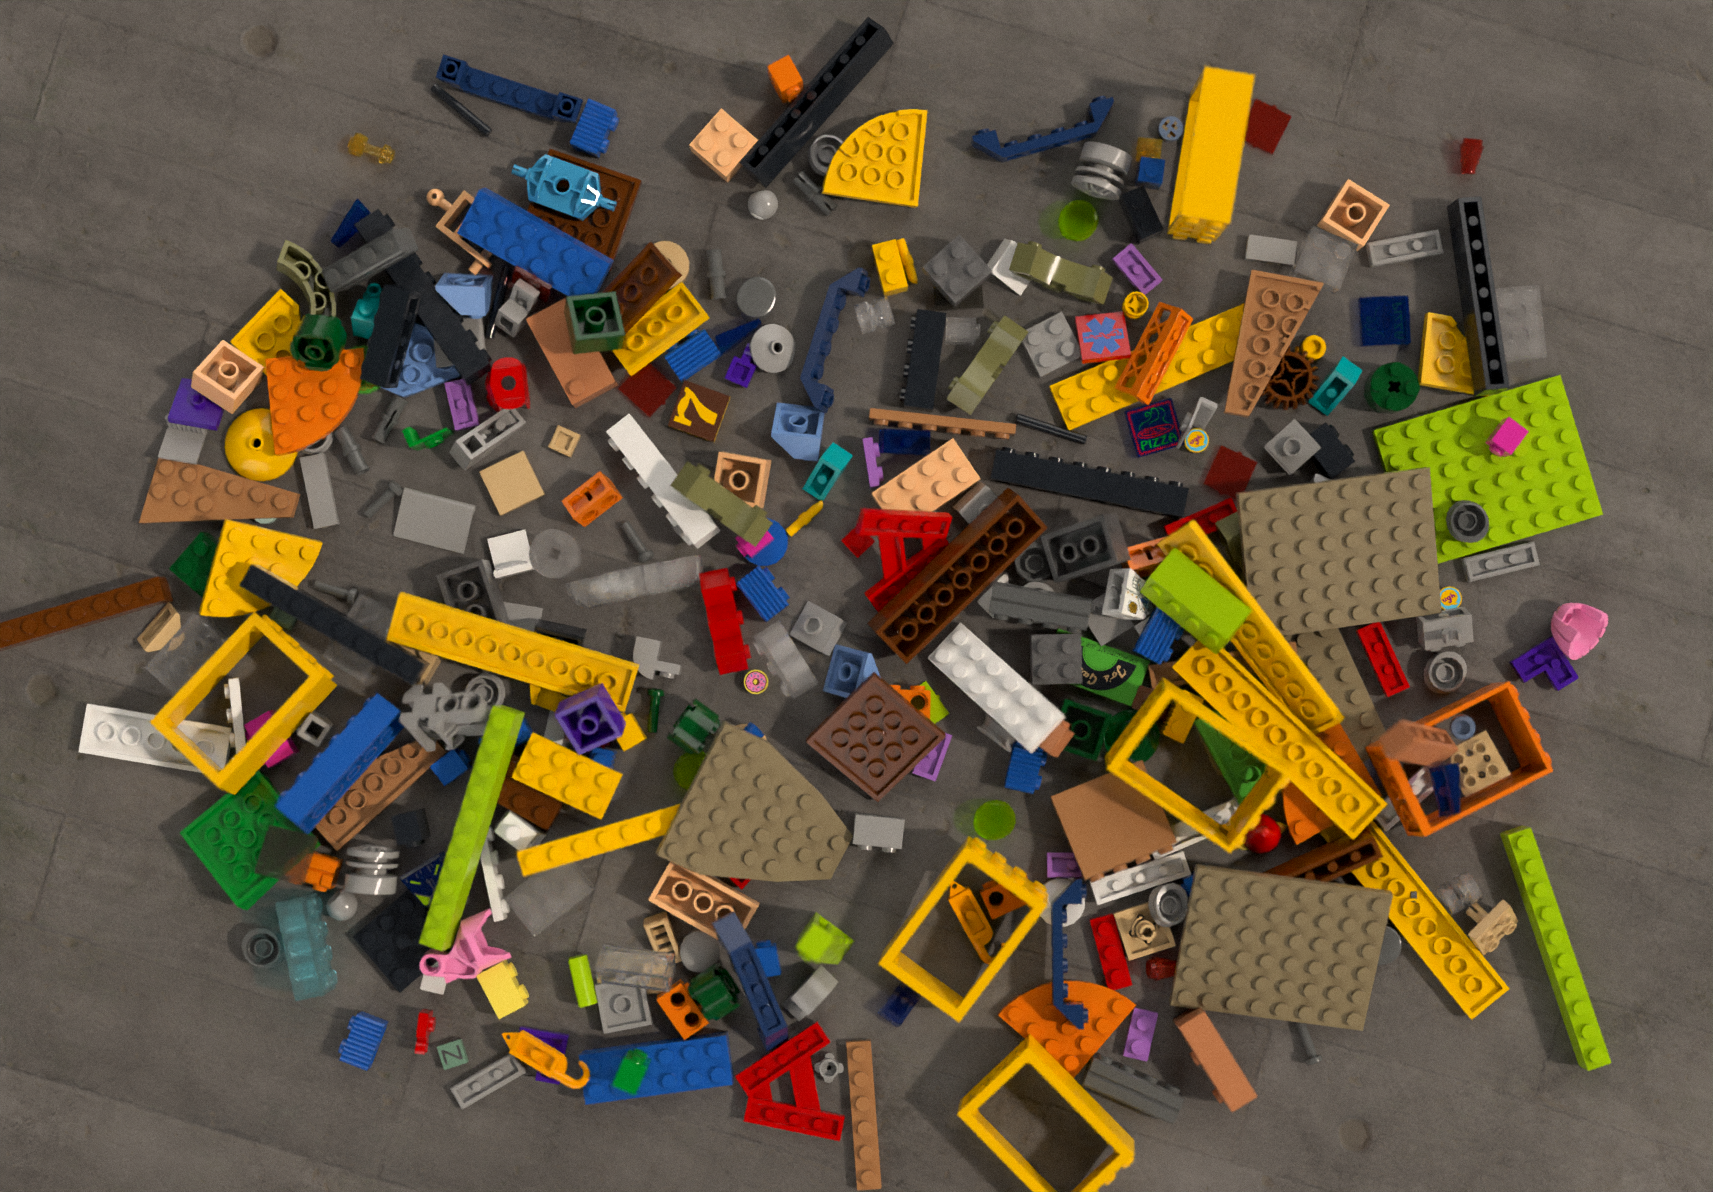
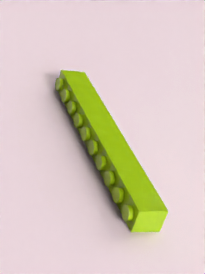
[419,705,525,951]
[1500,825,1611,1071]

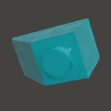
[1308,356,1363,416]
[802,442,853,502]

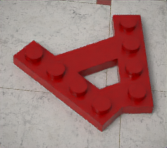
[855,508,952,612]
[735,1021,845,1141]

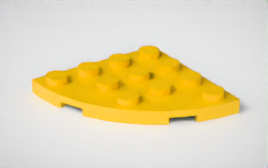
[821,109,927,208]
[199,519,323,617]

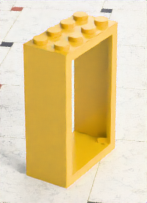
[1167,67,1255,244]
[150,612,337,795]
[1105,678,1291,853]
[878,836,1048,1022]
[957,1034,1134,1192]

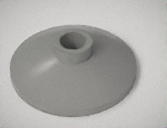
[750,324,796,373]

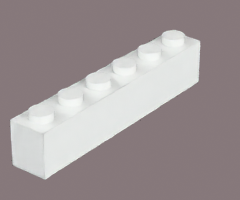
[606,414,721,548]

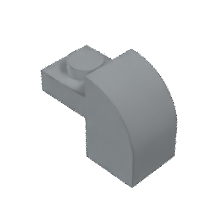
[494,279,540,338]
[633,636,682,680]
[296,710,333,747]
[782,965,838,1021]

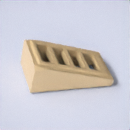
[643,911,682,968]

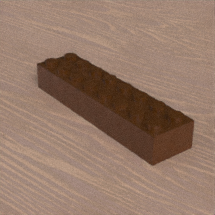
[867,488,1048,664]

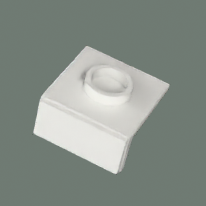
[987,239,1030,296]
[487,530,535,579]

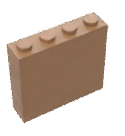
[1051,760,1177,883]

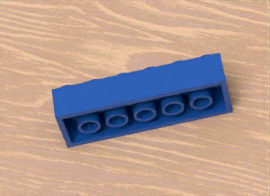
[457,187,614,296]
[275,693,404,835]
[579,1031,734,1105]

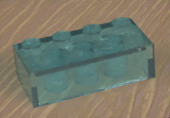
[275,892,338,1001]

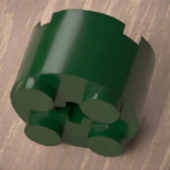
[290,314,347,371]
[1364,362,1420,414]
[666,698,720,755]
[688,962,743,1021]

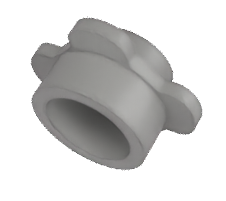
[814,1053,844,1083]

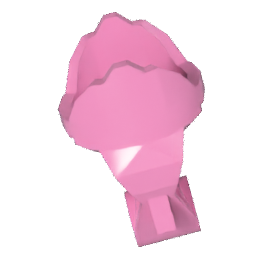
[419,908,512,984]

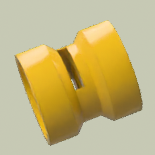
[1122,291,1149,319]

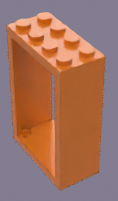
[1365,681,1553,837]

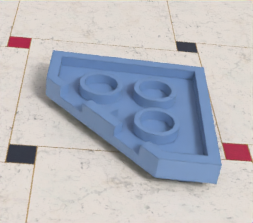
[381,323,460,398]

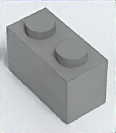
[853,813,905,853]

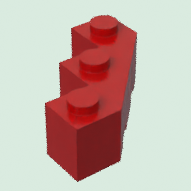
[699,568,751,675]

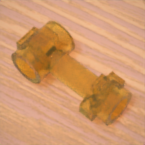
[347,133,395,165]

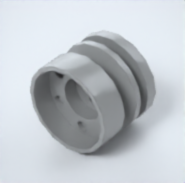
[1071,142,1133,200]
[343,844,400,895]

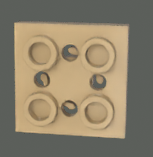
[1445,730,1511,797]
[1466,900,1519,955]
[1113,901,1176,961]

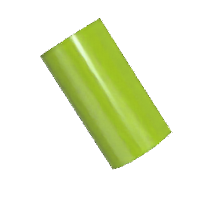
[568,954,598,1008]

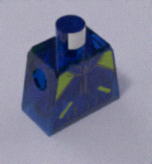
[399,851,446,908]

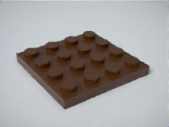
[528,149,642,273]
[806,672,946,802]

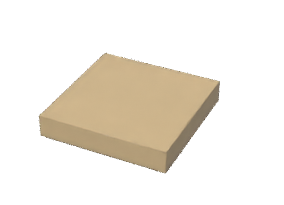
[479,451,545,516]

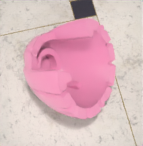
[1550,603,1608,660]

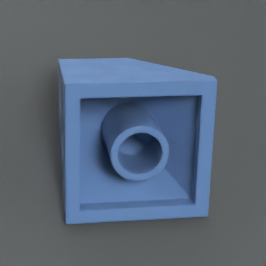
[436,273,493,319]
[771,402,825,461]
[823,644,880,698]

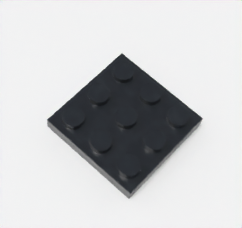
[353,888,455,993]

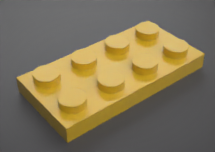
[612,282,709,376]
[511,732,623,820]

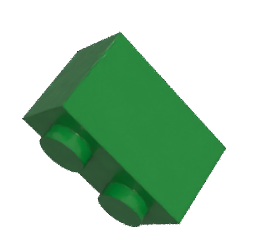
[612,1048,652,1096]

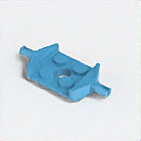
[511,154,617,221]

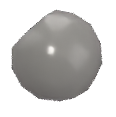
[748,190,778,220]
[326,890,358,921]

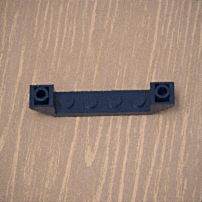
[436,54,583,123]
[971,96,1114,163]
[800,267,871,413]
[1051,878,1088,1029]
[711,912,788,1051]

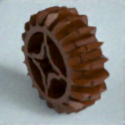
[1260,345,1320,411]

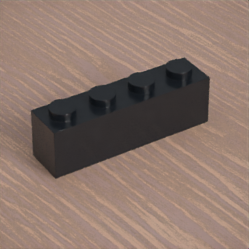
[360,284,422,388]
[900,309,947,412]

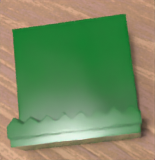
[402,427,454,451]

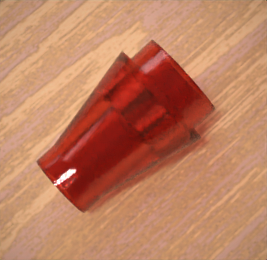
[1460,138,1484,175]
[1146,957,1177,981]

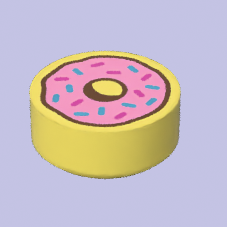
[744,670,769,694]

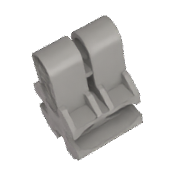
[400,683,492,752]

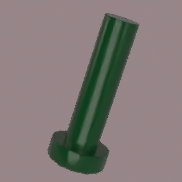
[647,688,665,733]

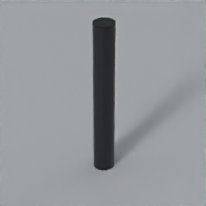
[431,83,493,137]
[484,266,512,339]
[1015,413,1088,445]

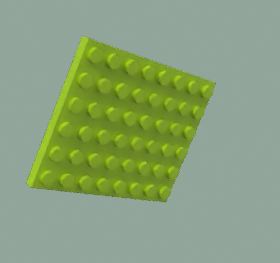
[1372,375,1603,564]

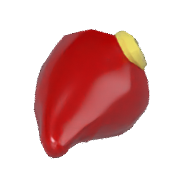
[1239,814,1286,853]

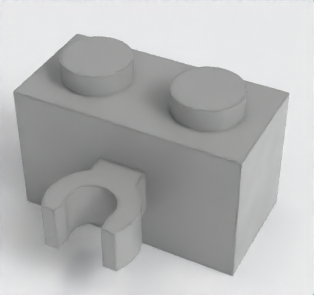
[1416,606,1474,651]

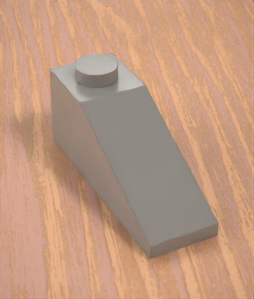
[449,409,526,471]

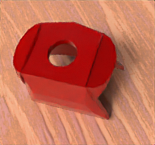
[485,357,530,413]

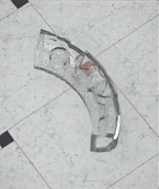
[566,555,703,609]

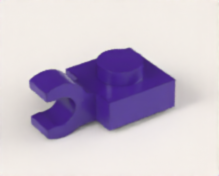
[725,343,757,388]

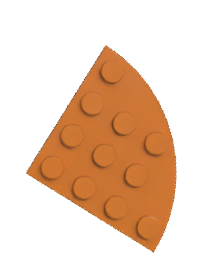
[265,348,365,456]
[1282,723,1382,845]
[998,980,1136,1078]

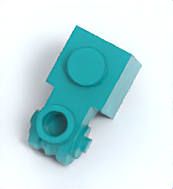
[351,284,383,339]

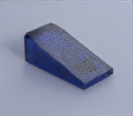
[330,198,371,248]
[715,319,762,357]
[878,428,931,456]
[1429,763,1460,817]
[878,981,922,1027]

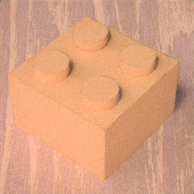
[689,108,758,183]
[1317,179,1390,251]
[191,340,264,414]
[714,452,772,508]

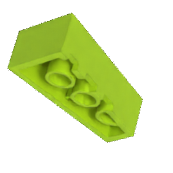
[796,912,855,965]

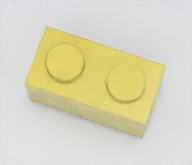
[476,960,529,1019]

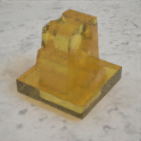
[1135,137,1163,162]

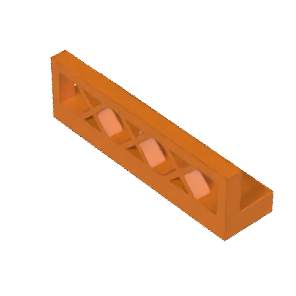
[1115,302,1193,405]

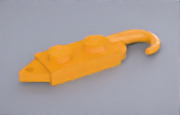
[947,880,1005,965]
[502,1030,590,1089]

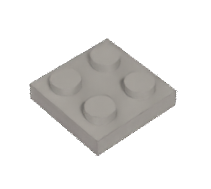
[1022,312,1081,378]
[595,975,653,1034]

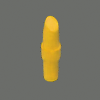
[896,238,918,284]
[785,500,823,537]

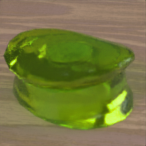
[1058,200,1099,241]
[673,752,706,790]
[973,800,1016,840]

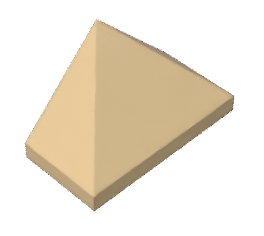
[137,602,182,652]

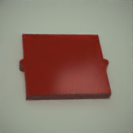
[1244,98,1292,155]
[511,265,552,302]
[618,363,677,417]
[1203,445,1258,499]

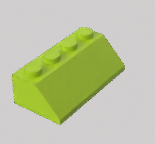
[1140,548,1252,655]

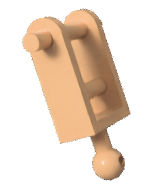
[426,189,493,275]

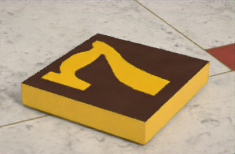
[668,380,730,442]

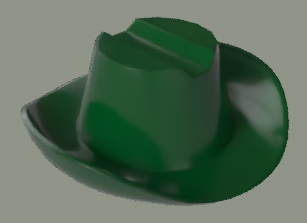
[1104,710,1160,764]

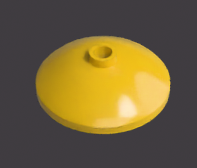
[225,408,298,481]

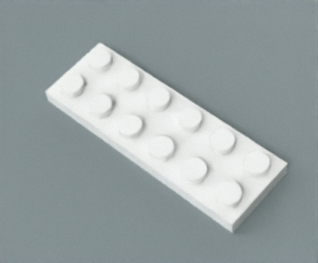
[928,622,1065,754]
[78,704,234,773]

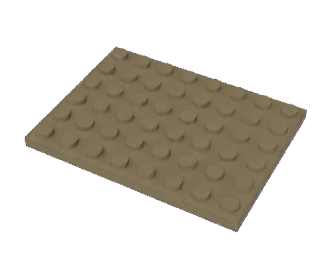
[1236,467,1442,636]
[1169,864,1393,1031]

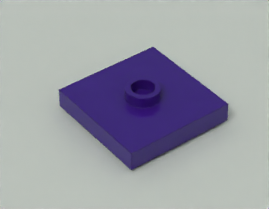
[168,378,225,431]

